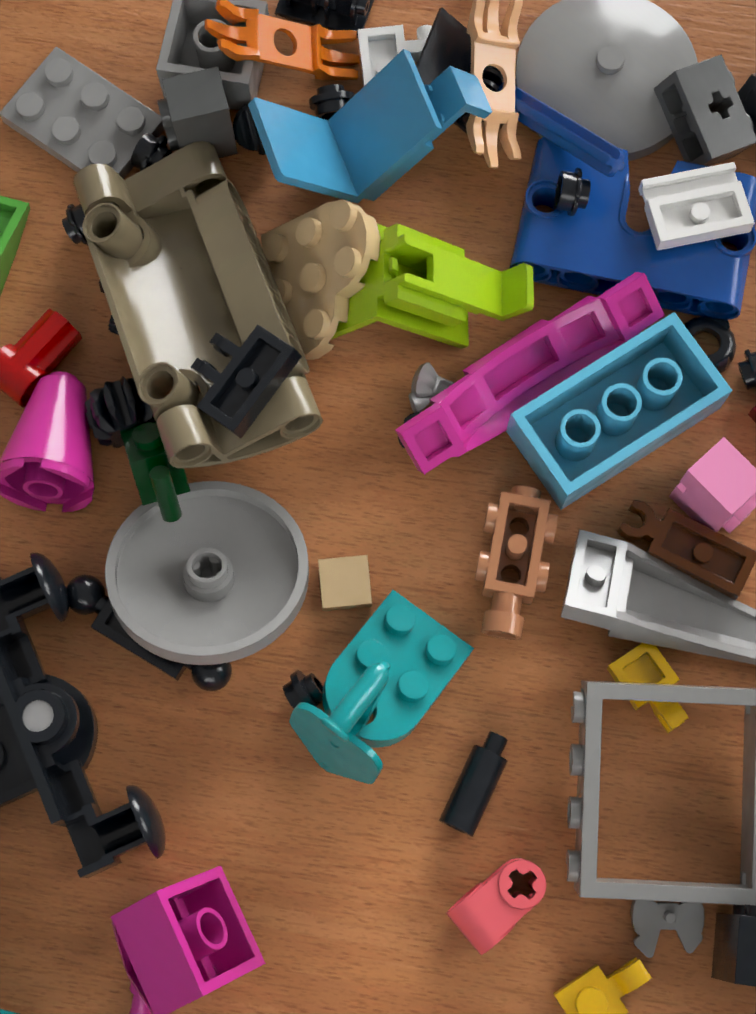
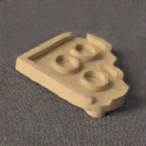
[261,200,380,360]

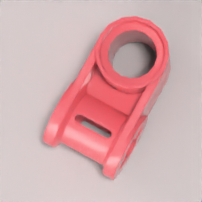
[446,858,546,955]

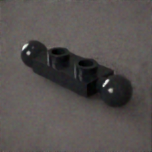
[66,575,232,691]

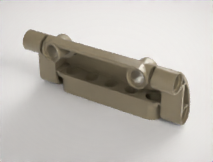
[73,141,323,468]

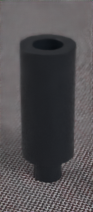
[439,731,508,837]

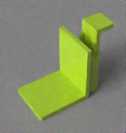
[331,223,534,349]

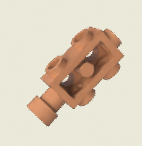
[475,485,558,640]

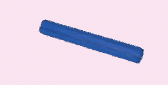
[498,82,626,177]

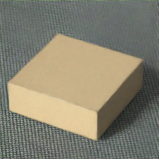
[318,555,372,611]

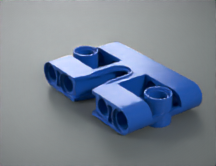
[510,137,756,320]

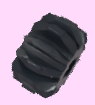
[85,376,167,448]

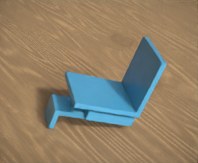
[248,49,492,204]

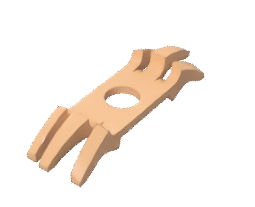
[466,0,523,169]

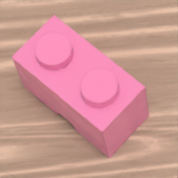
[669,437,756,534]

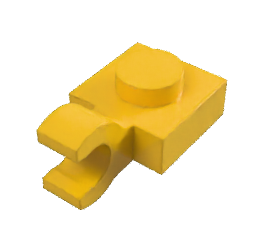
[607,643,689,733]
[553,957,652,1014]

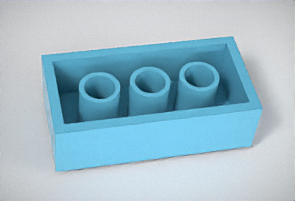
[506,312,733,510]

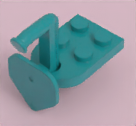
[289,590,474,784]

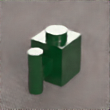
[120,421,190,522]

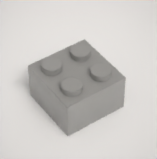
[156,0,269,110]

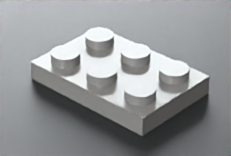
[0,47,165,179]

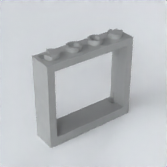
[566,680,756,906]

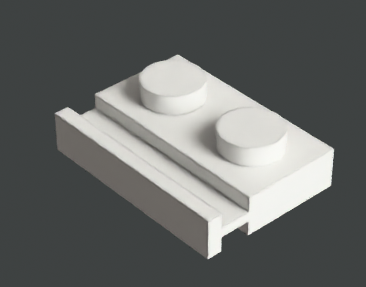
[638,162,755,251]

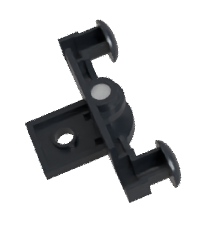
[0,553,166,878]

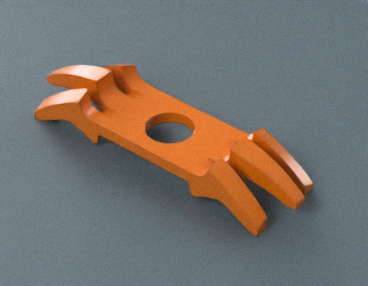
[205,0,360,80]

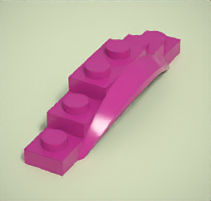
[395,272,665,475]

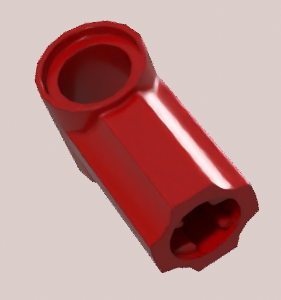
[0,308,82,408]

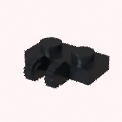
[191,325,302,438]

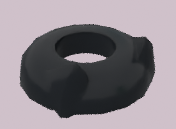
[684,316,736,373]

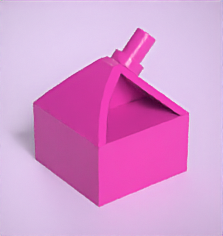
[111,865,266,1014]

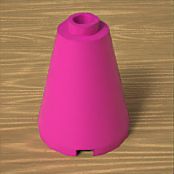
[0,371,95,512]

